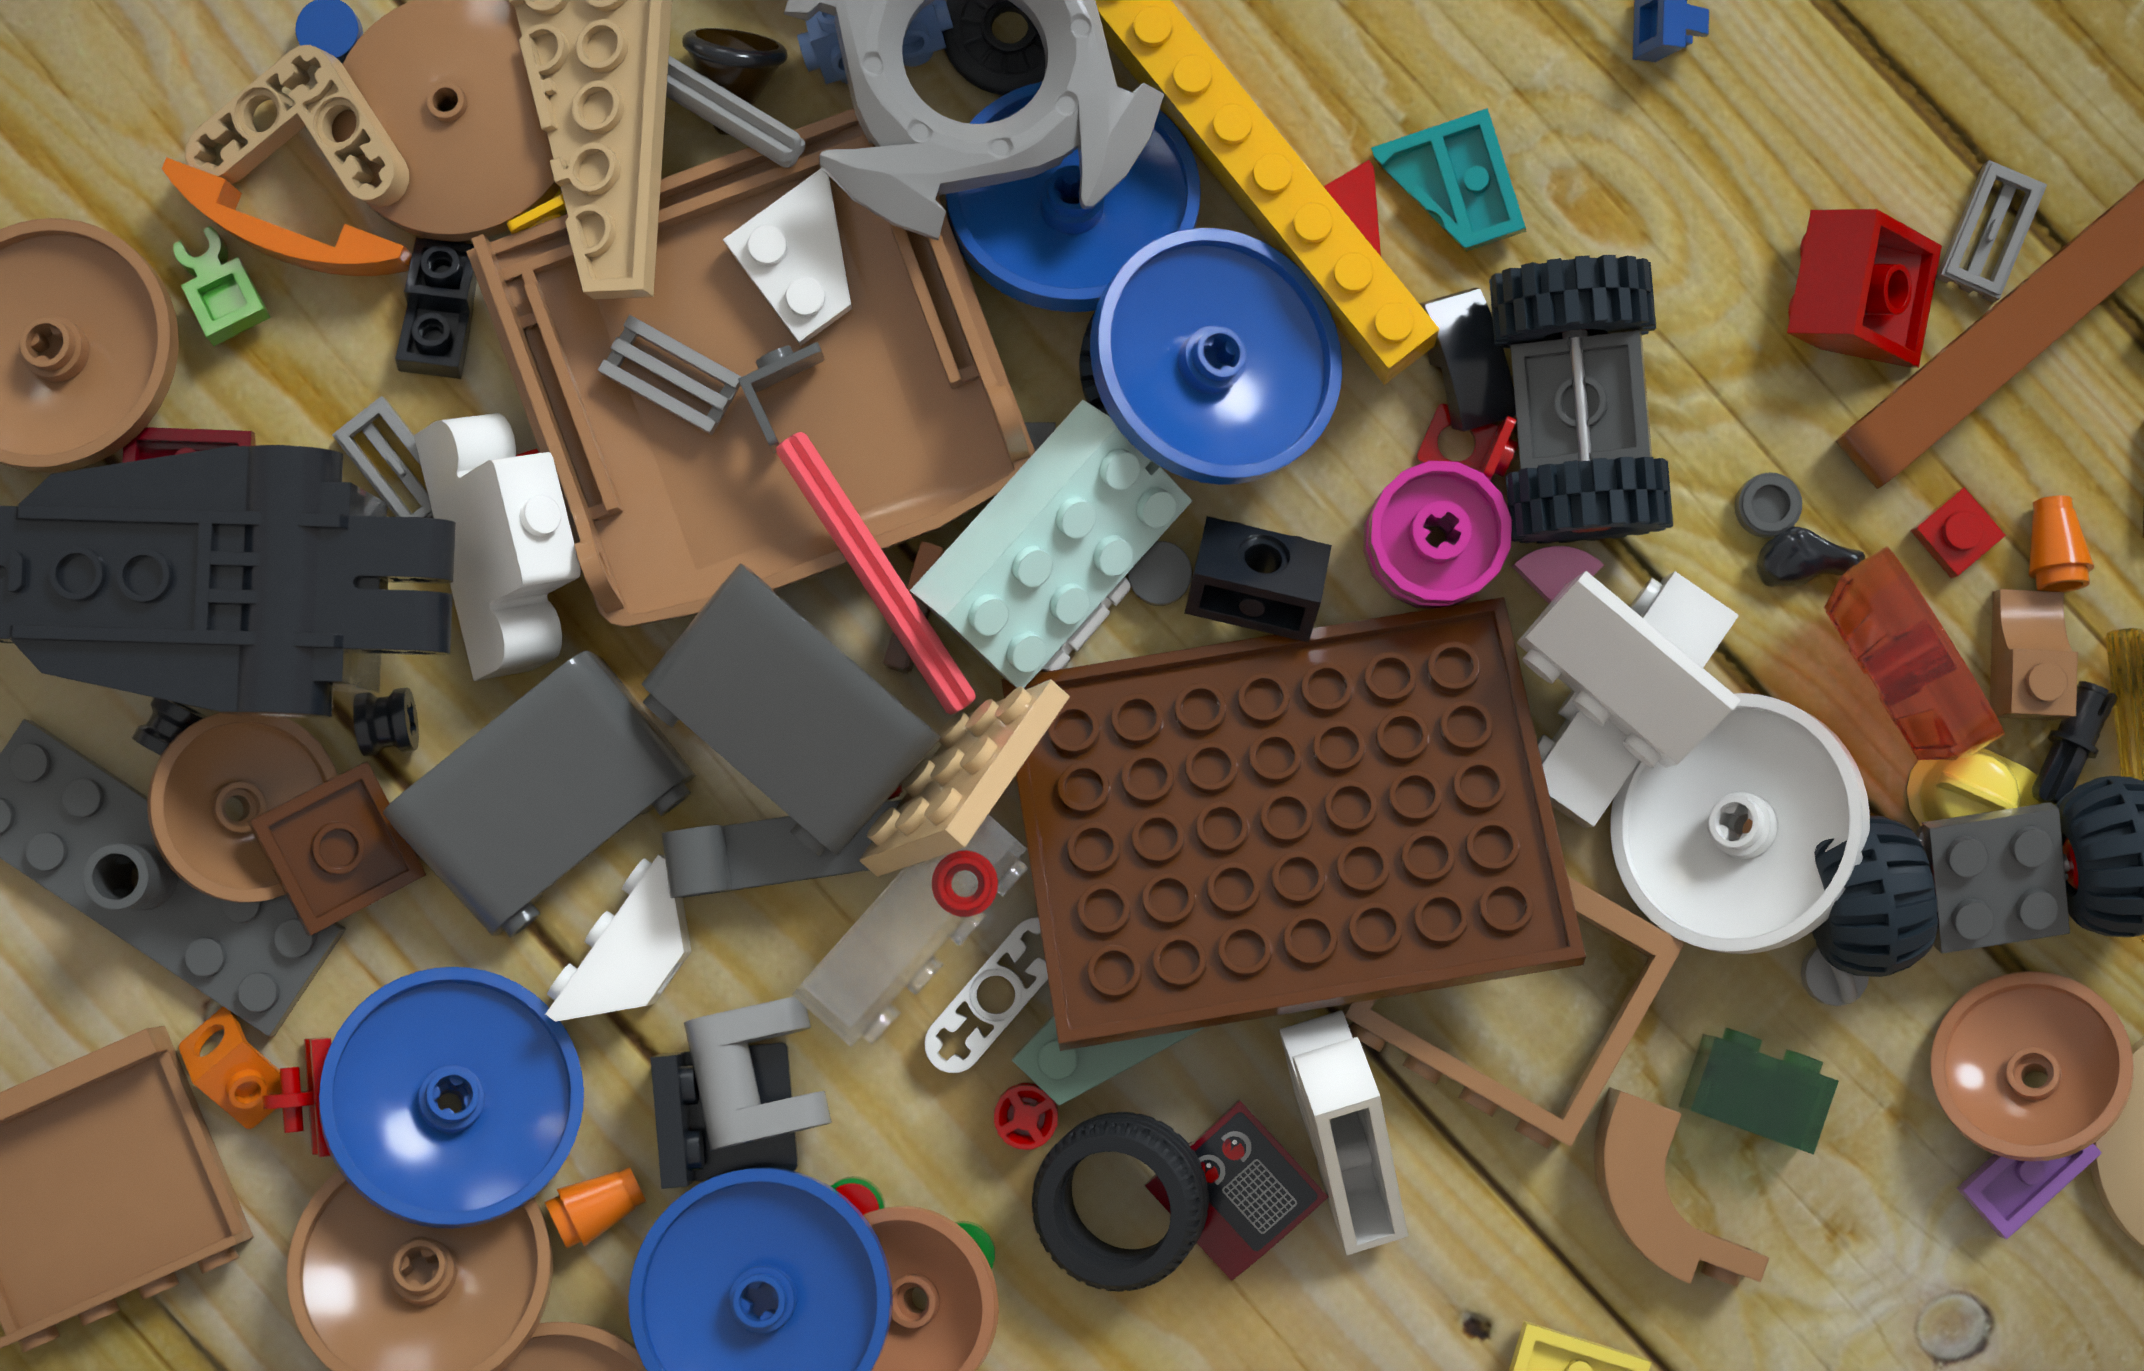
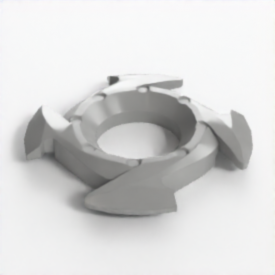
[784,0,1164,240]

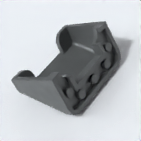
[642,563,942,857]
[383,651,697,938]

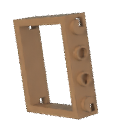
[1342,876,1685,1149]

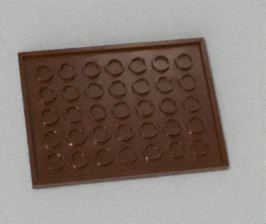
[1001,597,1586,1051]

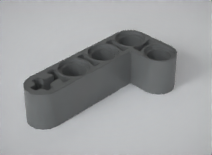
[661,800,925,898]

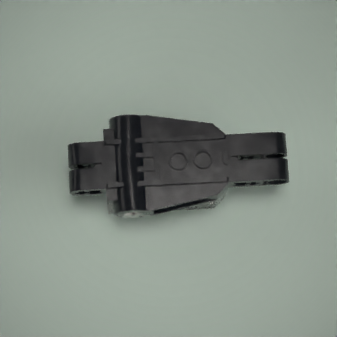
[0,445,456,718]

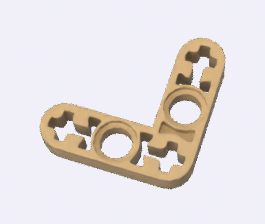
[185,45,409,207]

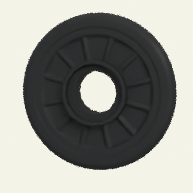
[942,0,1045,95]

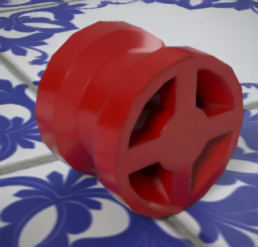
[994,1082,1058,1150]

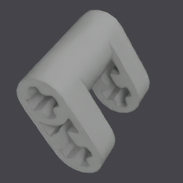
[684,996,832,1150]

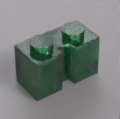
[1679,1028,1839,1155]

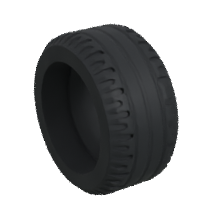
[1032,1112,1209,1292]

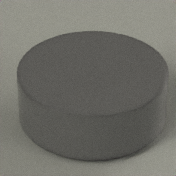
[1734,472,1802,538]
[1128,541,1192,606]

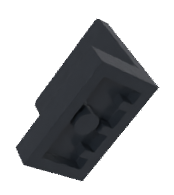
[650,1042,798,1189]

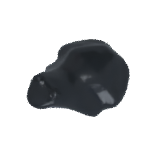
[1757,527,1865,587]

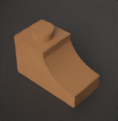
[1989,589,2078,721]

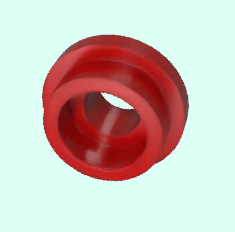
[932,850,998,917]

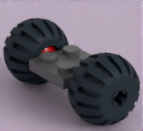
[1812,776,2144,977]

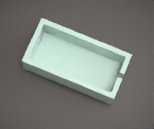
[910,399,1192,688]

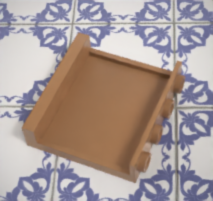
[0,1026,253,1353]

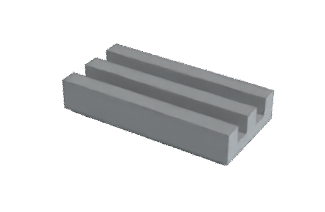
[1936,160,2047,303]
[598,314,741,435]
[332,396,434,518]

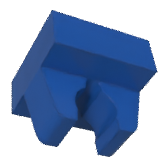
[1633,0,1709,62]

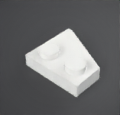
[723,168,852,346]

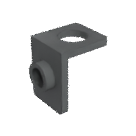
[738,342,825,454]

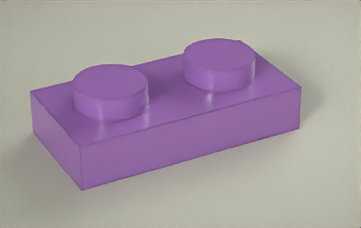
[1956,1144,2102,1239]

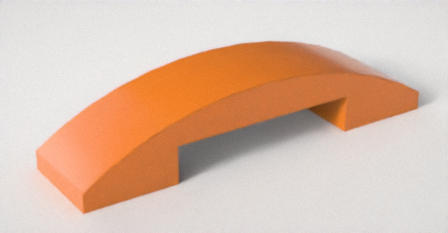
[162,157,412,276]

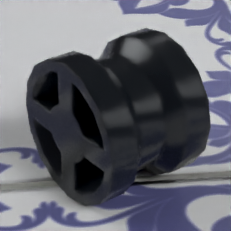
[353,687,419,756]
[132,698,207,755]

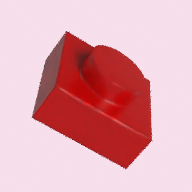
[1910,487,2006,578]

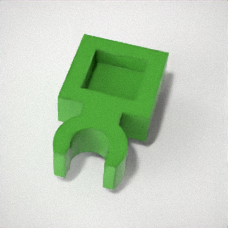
[173,226,271,346]

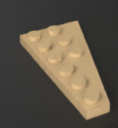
[509,0,672,299]

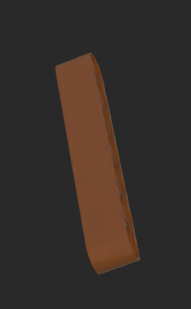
[1836,179,2144,489]

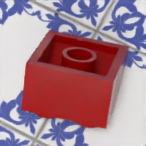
[1787,209,1942,368]

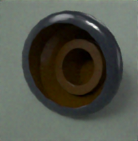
[682,28,788,135]

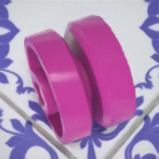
[1363,461,1512,609]

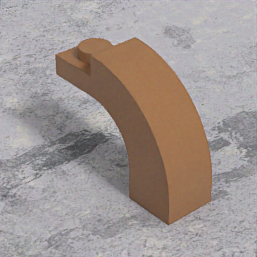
[1594,1087,1769,1287]

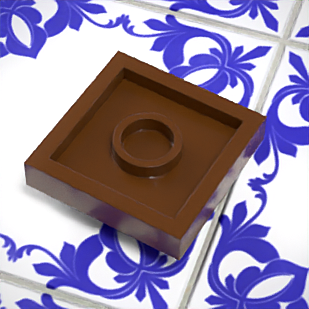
[247,761,427,936]

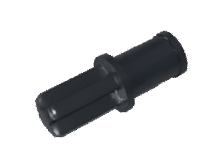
[2032,681,2118,806]

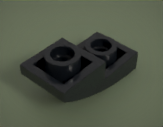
[395,237,477,379]
[1419,288,1516,432]

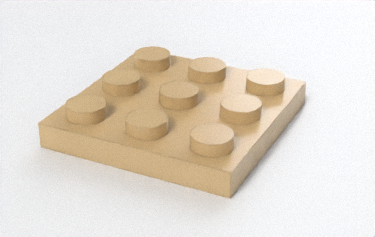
[859,679,1070,877]

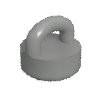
[1800,946,1869,1006]

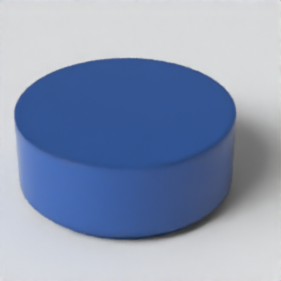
[295,0,363,63]

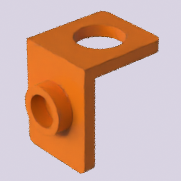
[179,1006,281,1129]

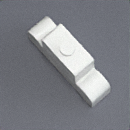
[414,413,581,681]
[1279,1010,1408,1255]

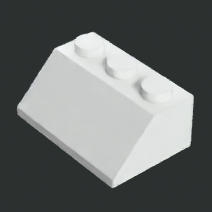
[1517,571,1741,768]

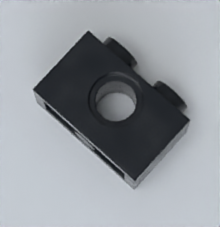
[1184,516,1332,642]

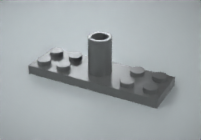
[0,719,346,1037]

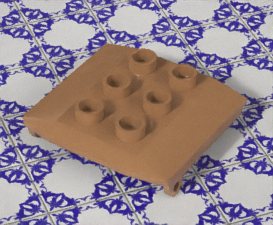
[466,108,1035,628]

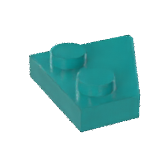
[1371,108,1527,252]

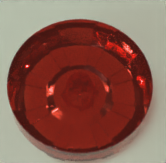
[1824,546,2005,760]

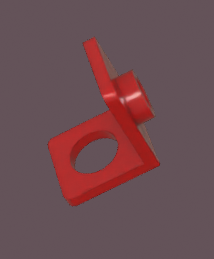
[1416,403,1518,480]

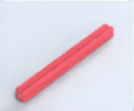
[776,432,976,715]

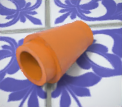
[2028,495,2094,592]
[545,1167,646,1249]

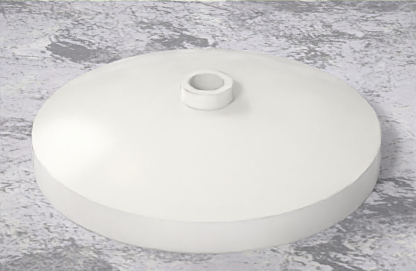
[1611,693,1870,954]

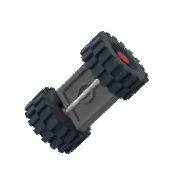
[1489,255,1673,544]

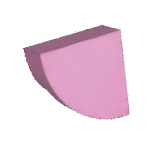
[1512,546,1604,604]

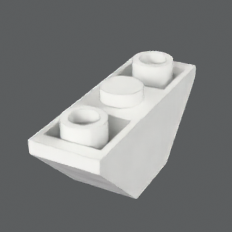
[545,855,692,1022]

